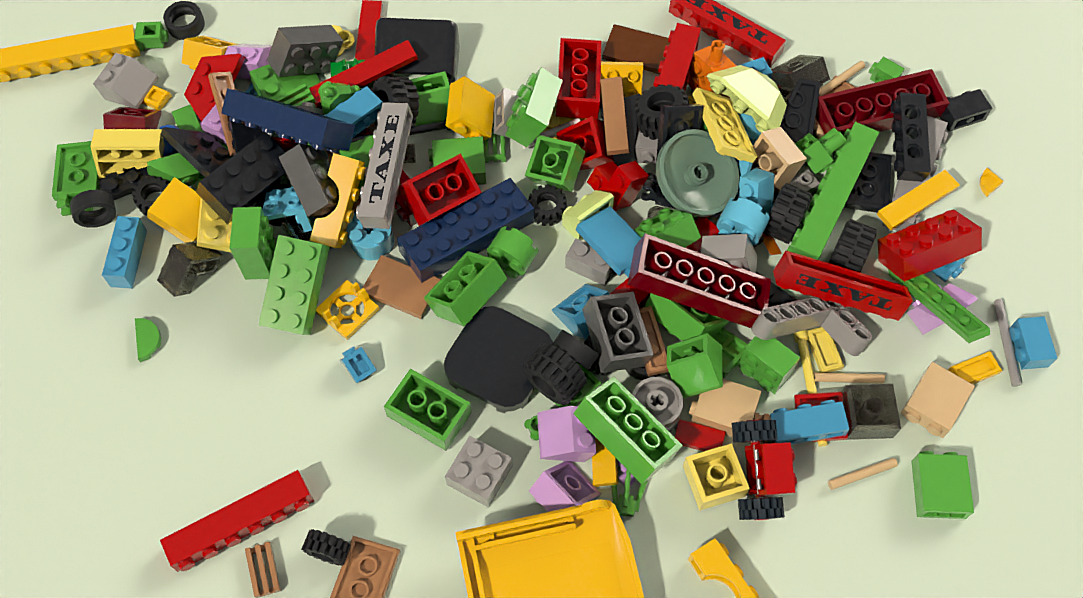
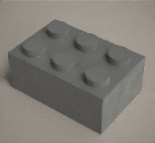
[267,25,343,77]
[279,144,339,217]
[582,292,654,373]

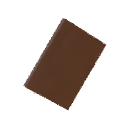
[602,24,670,74]

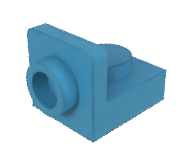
[932,258,966,282]
[340,346,377,383]

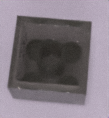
[842,384,901,440]

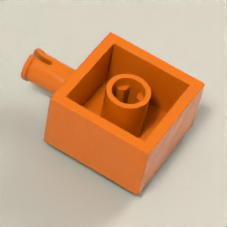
[688,40,737,98]

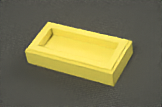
[807,327,844,373]

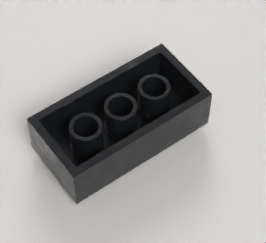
[196,132,288,225]

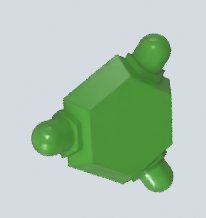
[318,81,360,115]

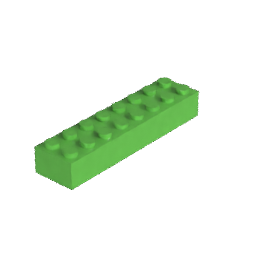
[787,122,879,260]

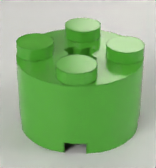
[487,226,539,279]

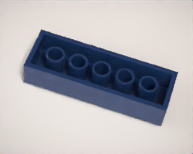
[221,88,355,153]
[397,178,534,283]

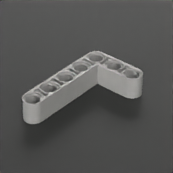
[751,296,872,356]

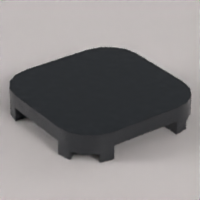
[444,306,553,414]

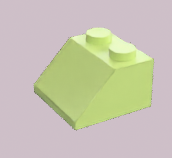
[562,190,614,241]

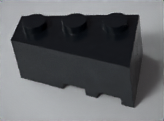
[599,93,640,166]

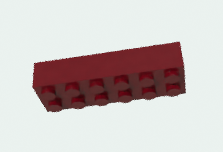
[816,69,949,136]
[627,233,771,328]

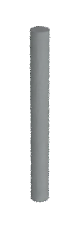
[994,299,1021,387]

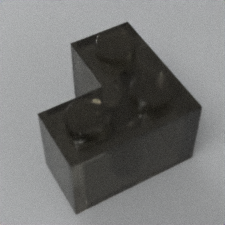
[157,241,223,297]

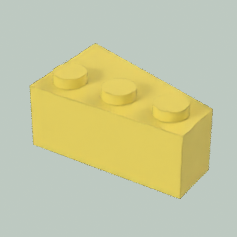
[90,129,165,179]

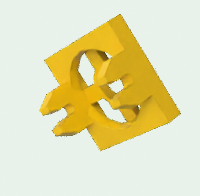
[316,280,380,340]

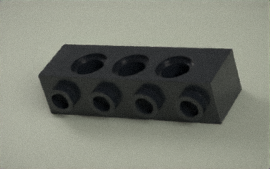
[890,92,931,182]

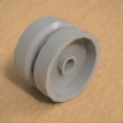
[632,377,683,432]

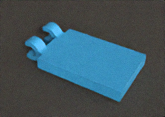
[576,206,641,278]

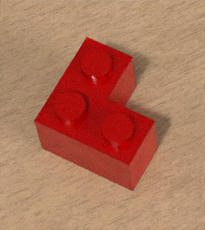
[587,161,649,211]

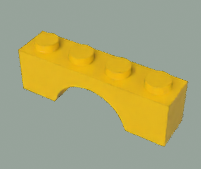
[310,153,366,248]
[688,538,759,598]

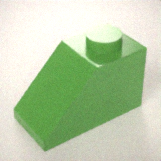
[147,153,199,186]

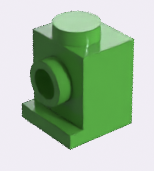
[134,21,169,51]
[869,56,905,83]

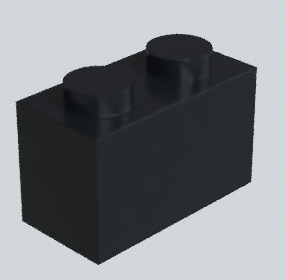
[940,89,992,132]

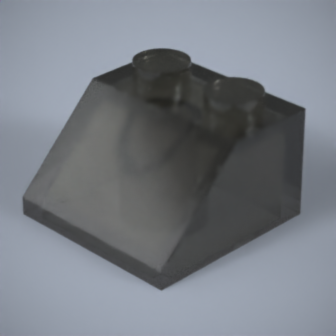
[771,55,830,96]

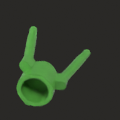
[611,470,648,517]

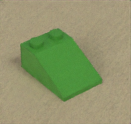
[249,64,321,100]

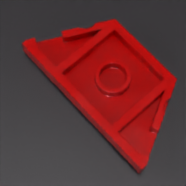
[184,53,246,122]

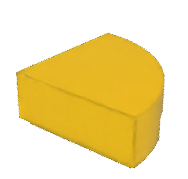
[980,168,1004,197]

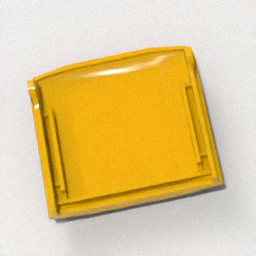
[456,499,644,598]

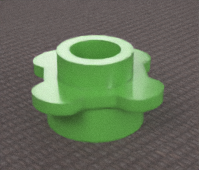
[524,415,539,441]

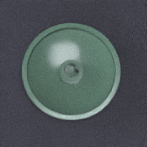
[656,129,739,217]

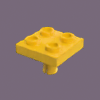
[600,62,643,103]

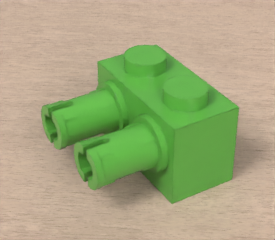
[795,128,847,174]

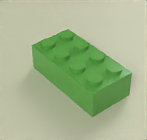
[258,235,330,335]
[573,376,683,484]

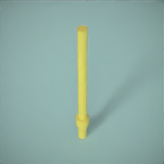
[793,330,828,447]

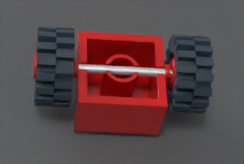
[731,420,797,520]

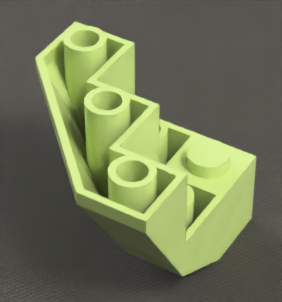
[706,65,787,133]

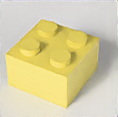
[683,443,750,511]

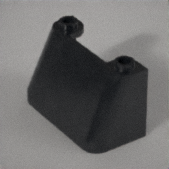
[374,18,460,85]

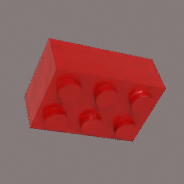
[398,153,482,226]

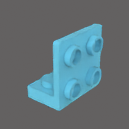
[262,186,315,232]

